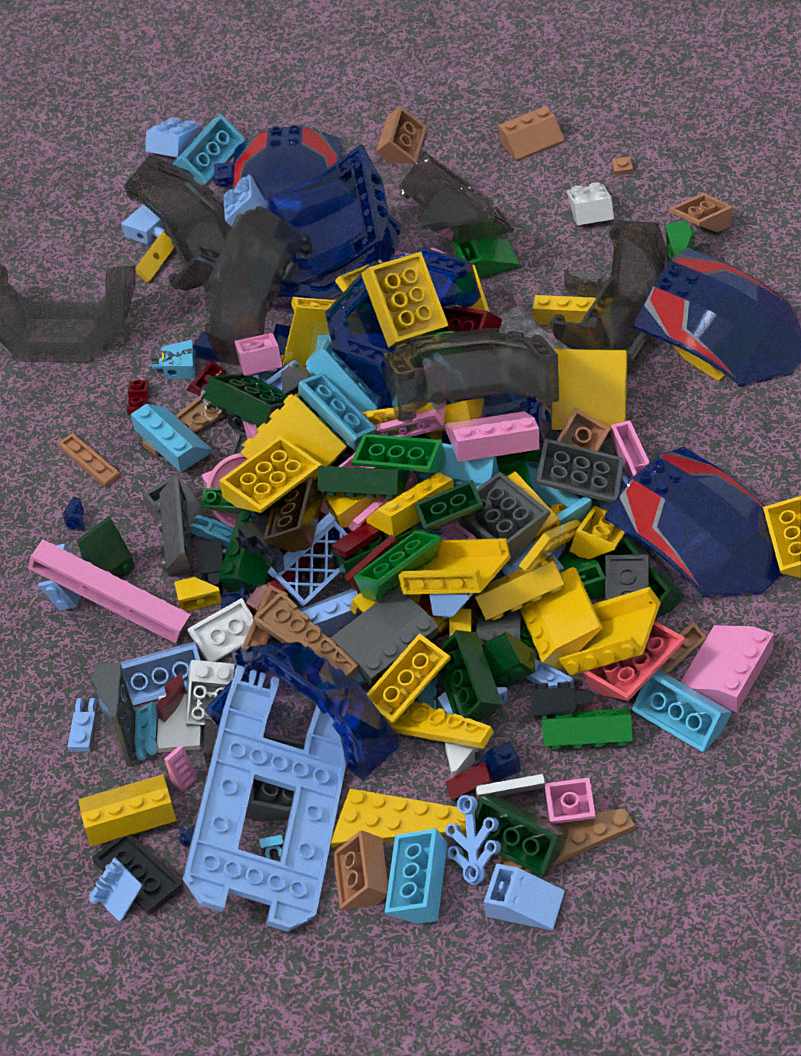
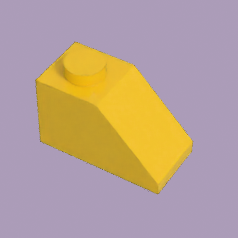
[174,577,222,612]

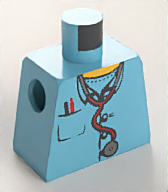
[151,340,196,379]

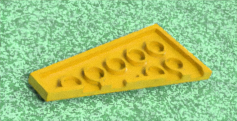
[330,789,475,848]

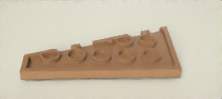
[496,809,635,875]

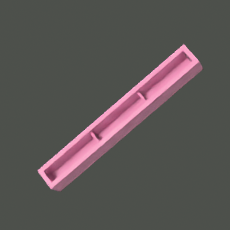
[611,420,684,558]
[28,539,191,643]

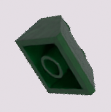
[482,632,535,687]

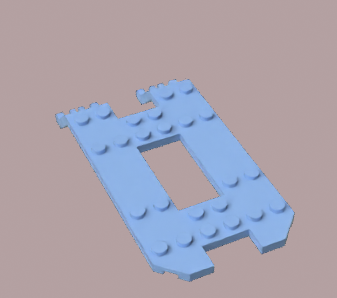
[183,665,363,932]

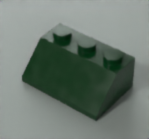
[414,480,485,533]

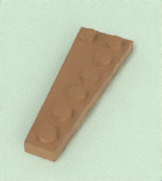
[142,396,225,456]
[252,591,359,684]

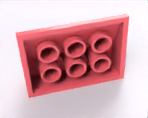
[582,621,686,701]

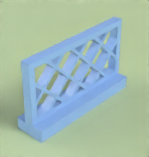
[268,513,347,607]

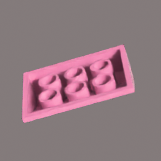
[445,412,539,462]
[681,625,774,712]

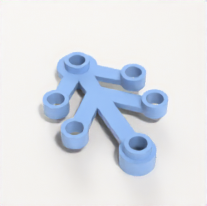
[446,795,501,885]

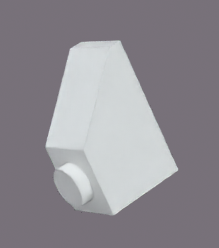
[445,742,478,778]

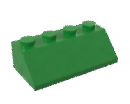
[351,434,446,472]
[353,530,442,601]
[542,708,633,749]

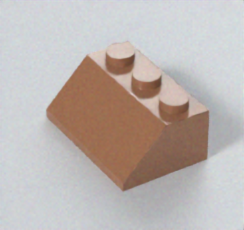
[376,106,427,164]
[498,106,564,162]
[556,408,610,451]
[333,830,388,911]

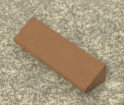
[657,621,707,674]

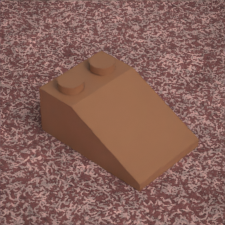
[669,193,733,232]

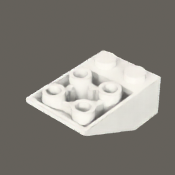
[567,183,614,225]
[186,660,234,727]

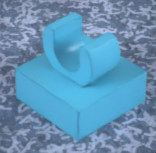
[259,835,284,859]

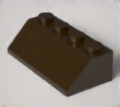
[263,477,324,553]

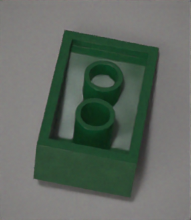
[77,516,135,579]

